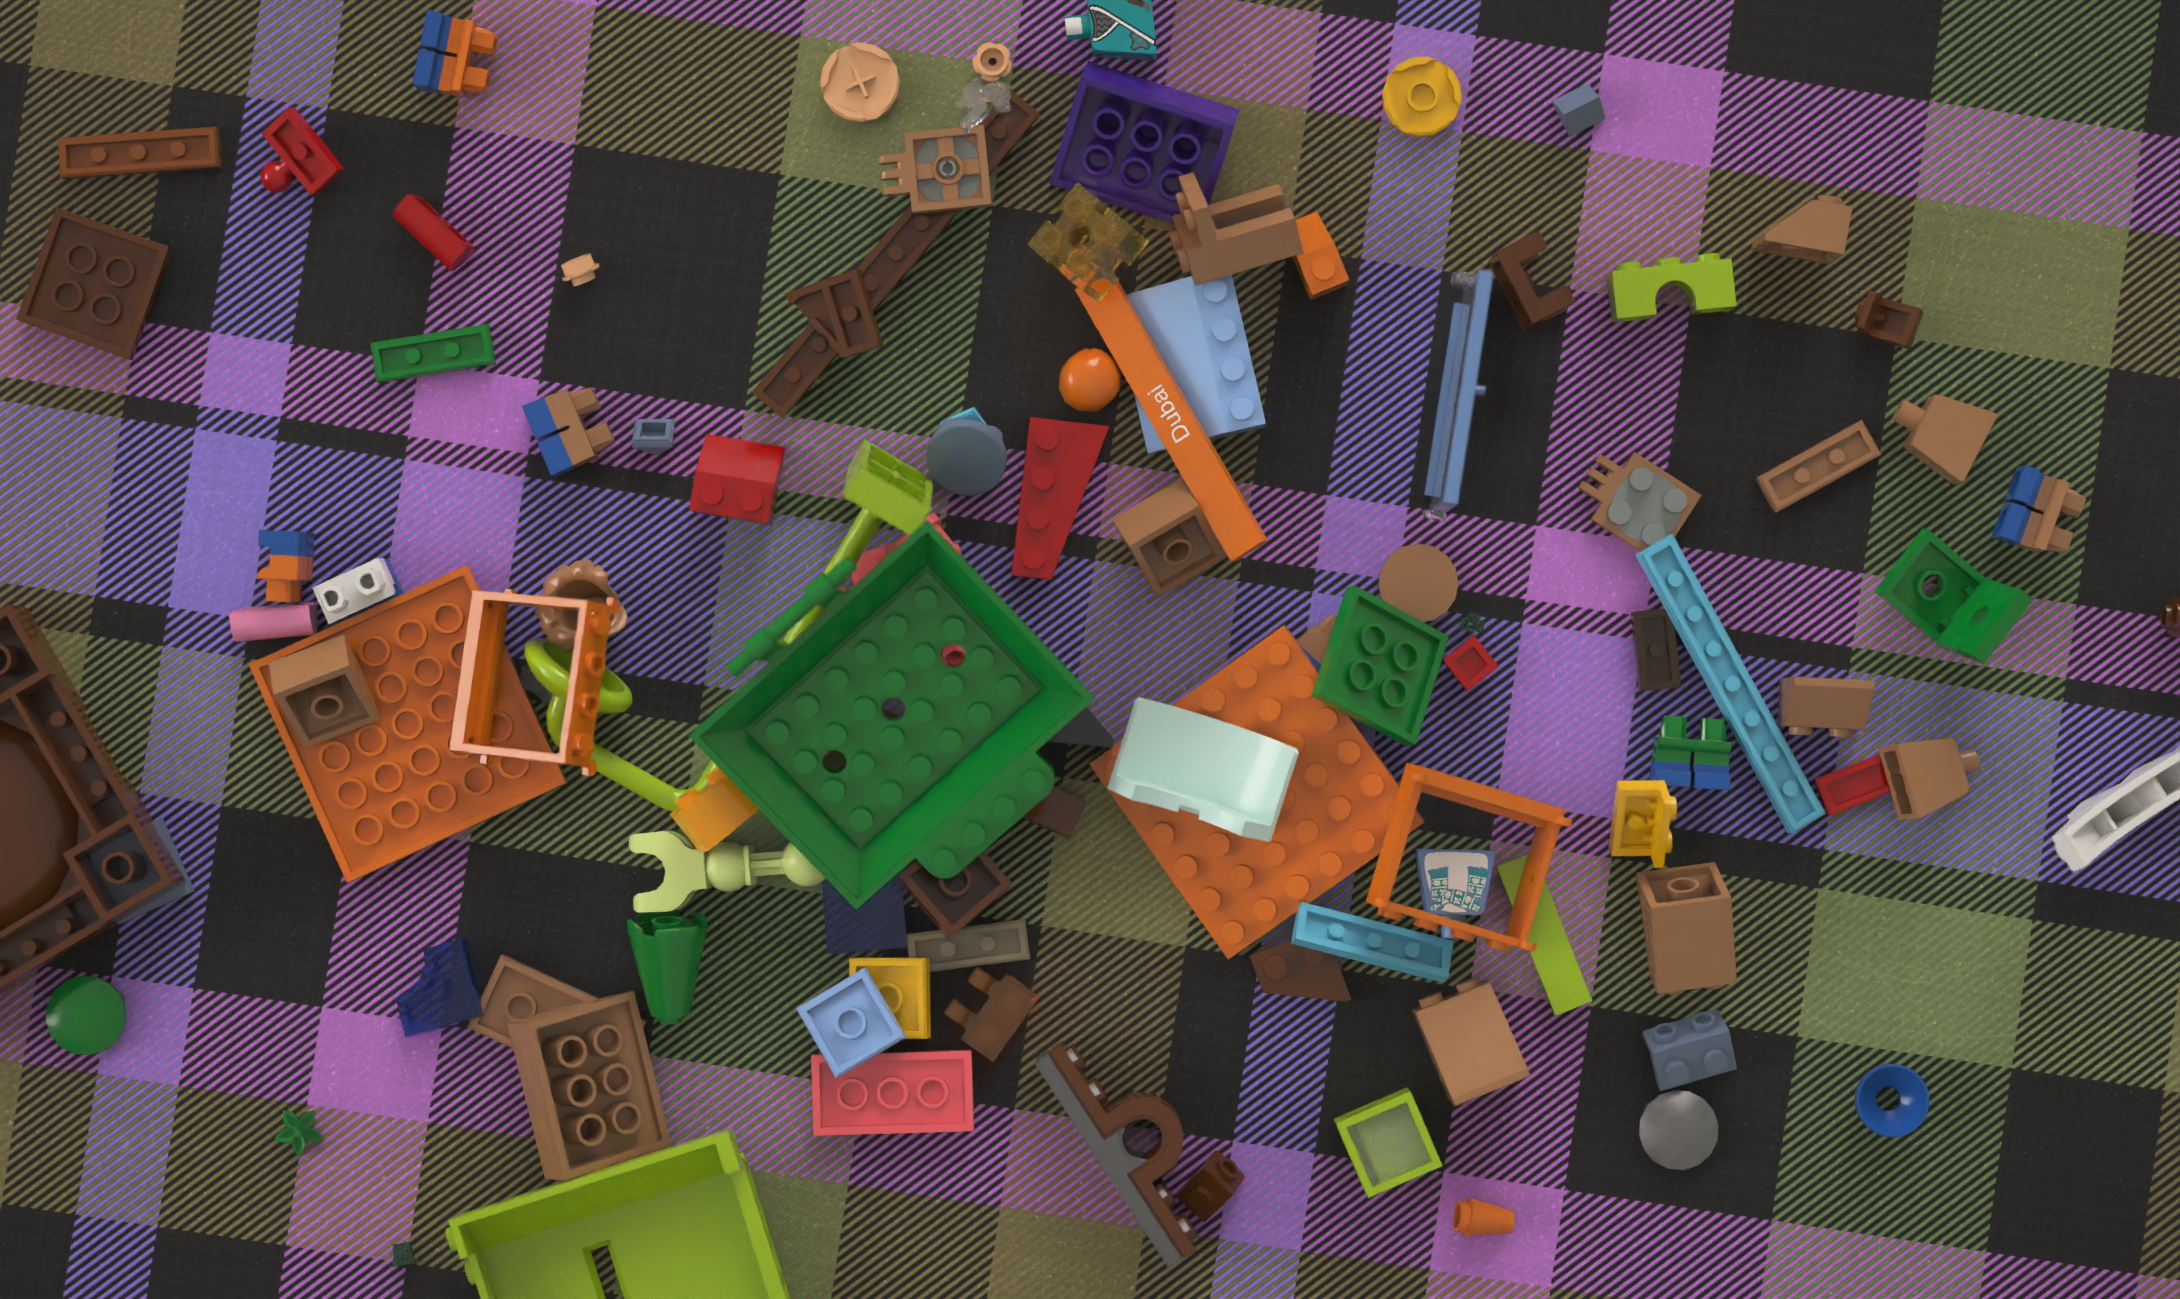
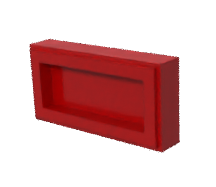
[1813,753,1891,817]

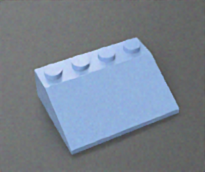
[1127,275,1266,454]

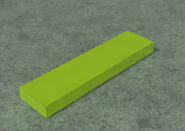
[1495,853,1592,1016]

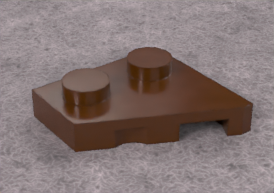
[785,269,884,358]
[1249,939,1352,1002]

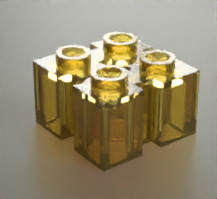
[1027,182,1149,303]

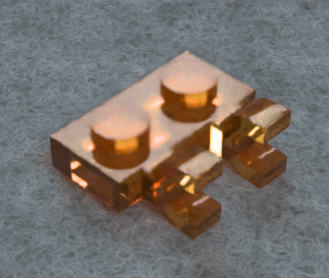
[945,966,1040,1062]

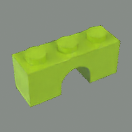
[1607,253,1737,323]

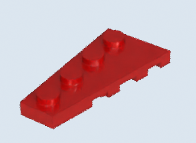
[1011,417,1109,580]

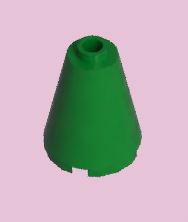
[627,910,708,1024]

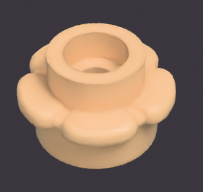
[973,42,1012,82]
[561,253,599,286]

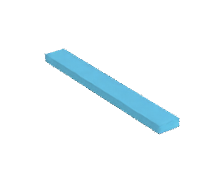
[1635,534,1826,833]

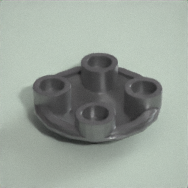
[1639,1090,1719,1170]

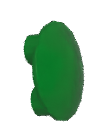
[46,976,126,1055]

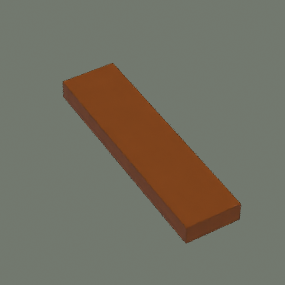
[58,127,222,179]

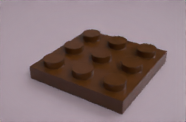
[16,207,173,361]

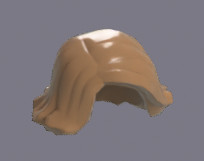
[535,559,628,652]

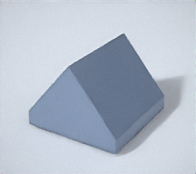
[1552,83,1606,137]

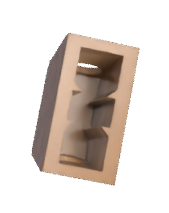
[1892,394,1998,485]
[1878,738,1980,821]

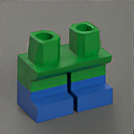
[1649,715,1732,790]

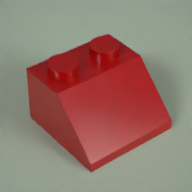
[689,434,785,526]

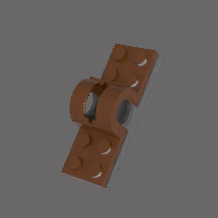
[1035,1040,1198,1268]

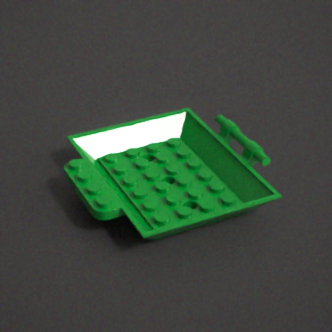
[688,520,1095,910]

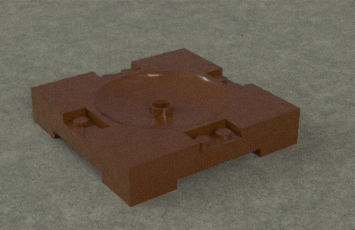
[0,604,186,994]

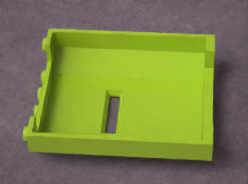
[446,1127,791,1299]

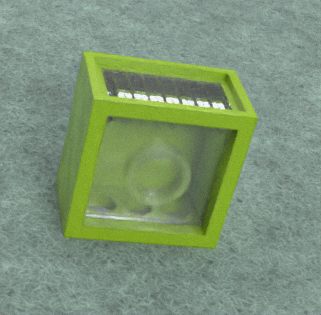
[1334,1087,1443,1198]

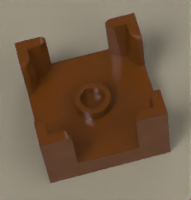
[1488,230,1575,332]

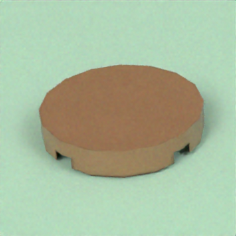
[1378,544,1458,622]

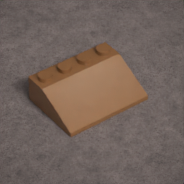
[507,991,672,1181]

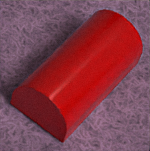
[392,194,475,271]

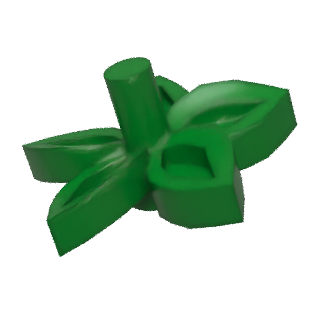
[275,1110,324,1156]

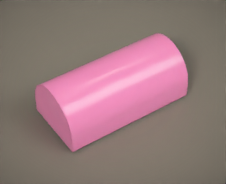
[229,602,318,642]

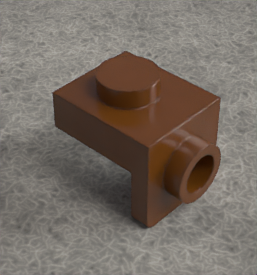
[1855,291,1924,349]
[1175,1150,1245,1223]

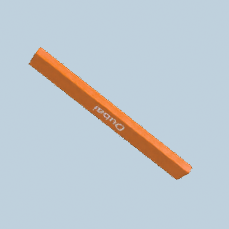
[1075,268,1268,562]

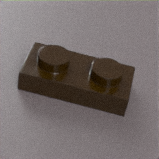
[1631,609,1681,692]

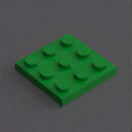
[1311,585,1449,747]

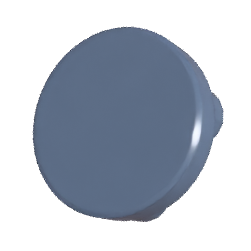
[926,418,1007,496]

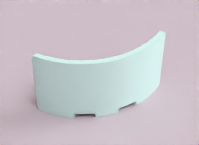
[1107,697,1298,842]

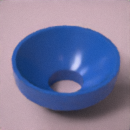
[1855,1064,1929,1137]

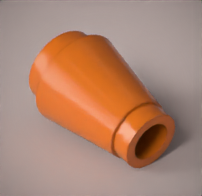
[1453,1197,1515,1237]

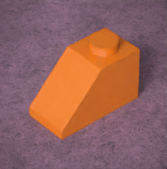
[1292,211,1349,300]

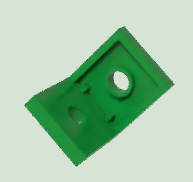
[1874,528,2033,664]

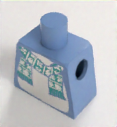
[1415,849,1495,939]

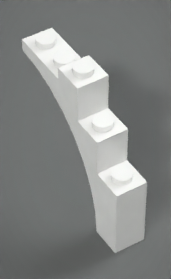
[2051,745,2180,872]

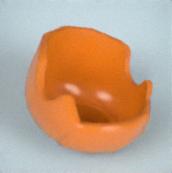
[1059,348,1122,412]

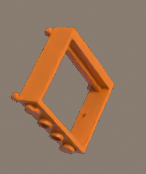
[449,589,620,776]
[1366,762,1572,953]

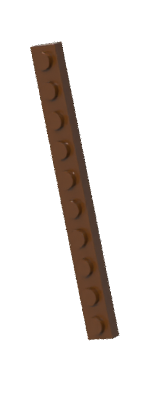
[752,88,1040,419]

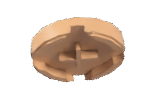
[820,42,900,124]

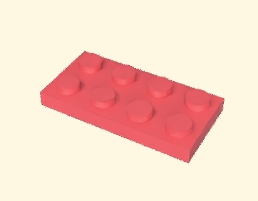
[811,1050,974,1136]

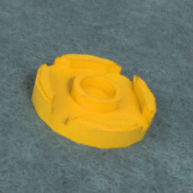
[1382,56,1462,137]

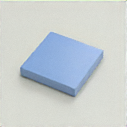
[796,968,907,1078]

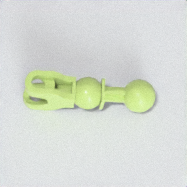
[629,830,826,912]

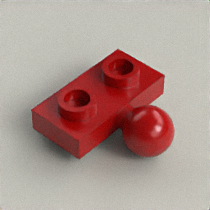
[260,107,344,195]

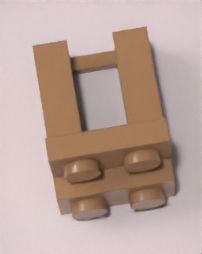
[1169,172,1303,285]

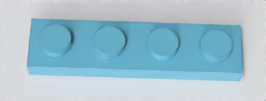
[1291,902,1454,983]

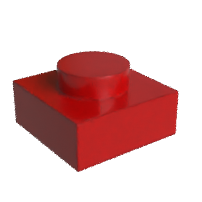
[1442,635,1499,691]

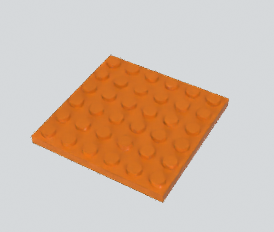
[248,565,568,883]
[1089,625,1425,959]

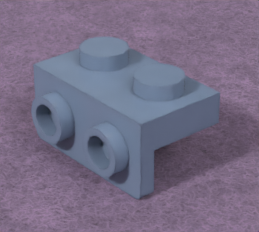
[1642,1010,1737,1091]

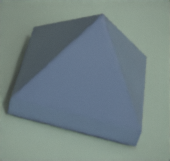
[632,419,675,455]

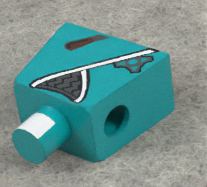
[1065,0,1157,61]

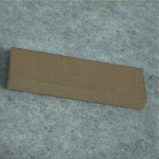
[906,919,1030,972]

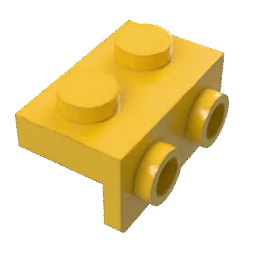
[1609,780,1677,868]

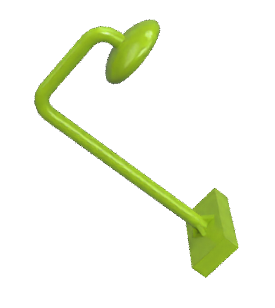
[524,439,933,812]

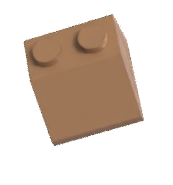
[1751,195,1852,264]
[1112,479,1226,598]
[268,634,380,748]
[1778,677,1875,737]

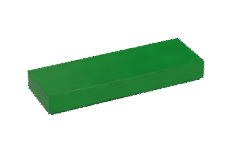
[370,324,496,383]

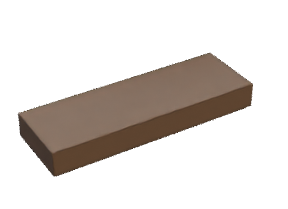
[1755,420,1881,513]

